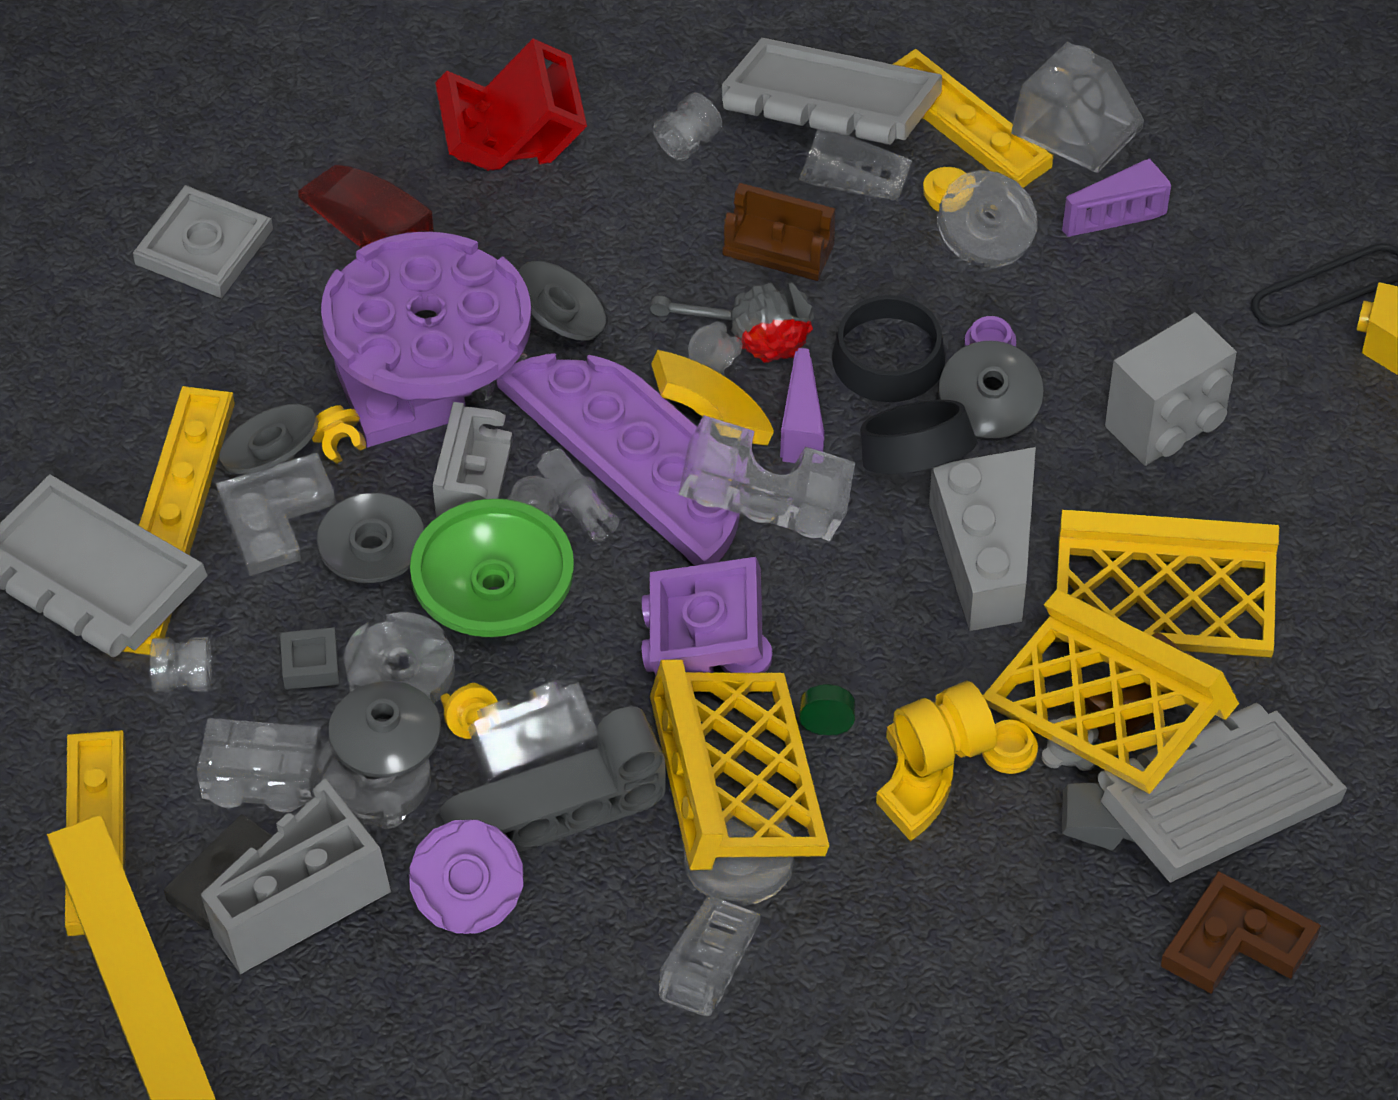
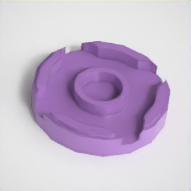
[409,820,524,934]

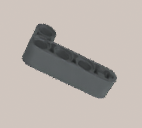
[439,706,666,853]

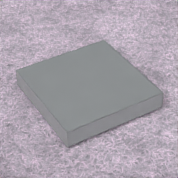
[133,185,273,299]

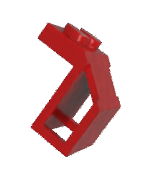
[435,38,587,171]

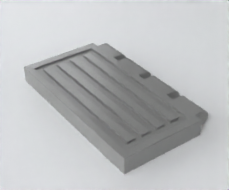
[722,37,942,145]
[0,474,208,657]
[1098,703,1347,883]

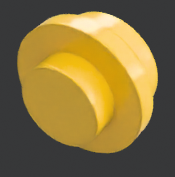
[923,167,973,214]
[982,719,1038,774]

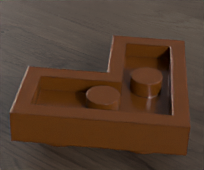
[1161,871,1321,994]

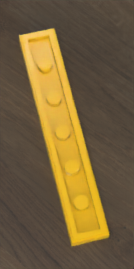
[122,386,235,656]
[47,815,216,1100]

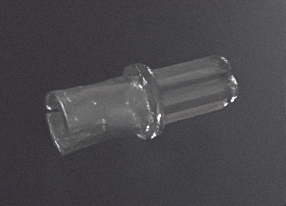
[537,448,620,541]

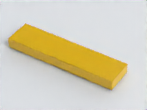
[893,49,1053,192]
[65,730,126,936]

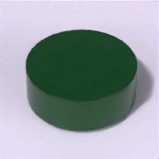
[799,684,856,735]

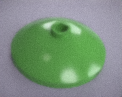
[410,499,574,637]

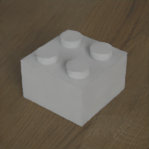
[1105,312,1237,466]

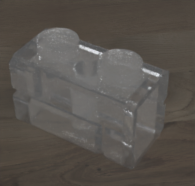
[197,718,324,812]

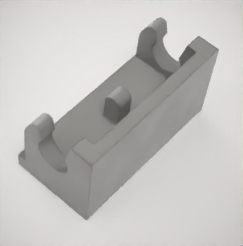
[433,402,513,517]

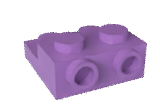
[334,317,471,447]
[642,557,763,675]

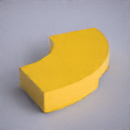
[651,350,774,446]
[876,723,954,842]

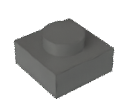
[280,627,340,690]

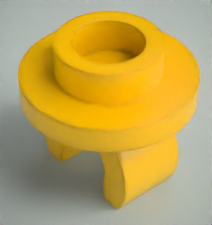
[311,405,366,464]
[441,683,499,739]

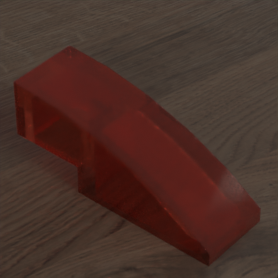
[298,165,434,248]

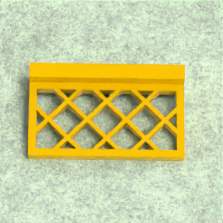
[1053,510,1279,658]
[983,589,1239,794]
[650,660,829,870]

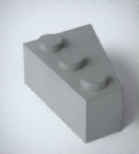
[929,447,1036,631]
[201,778,391,974]

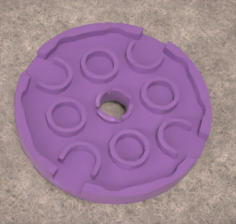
[321,232,531,400]

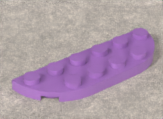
[496,353,740,566]

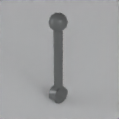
[650,296,732,320]

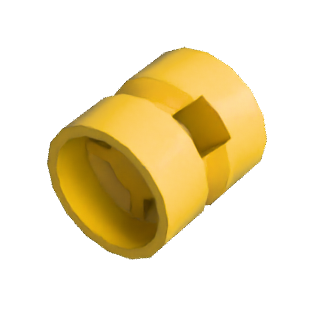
[893,681,997,777]

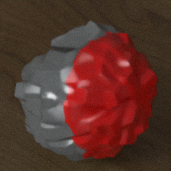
[731,282,814,363]

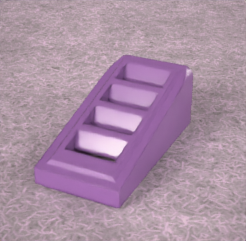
[1062,159,1171,237]
[780,348,824,466]

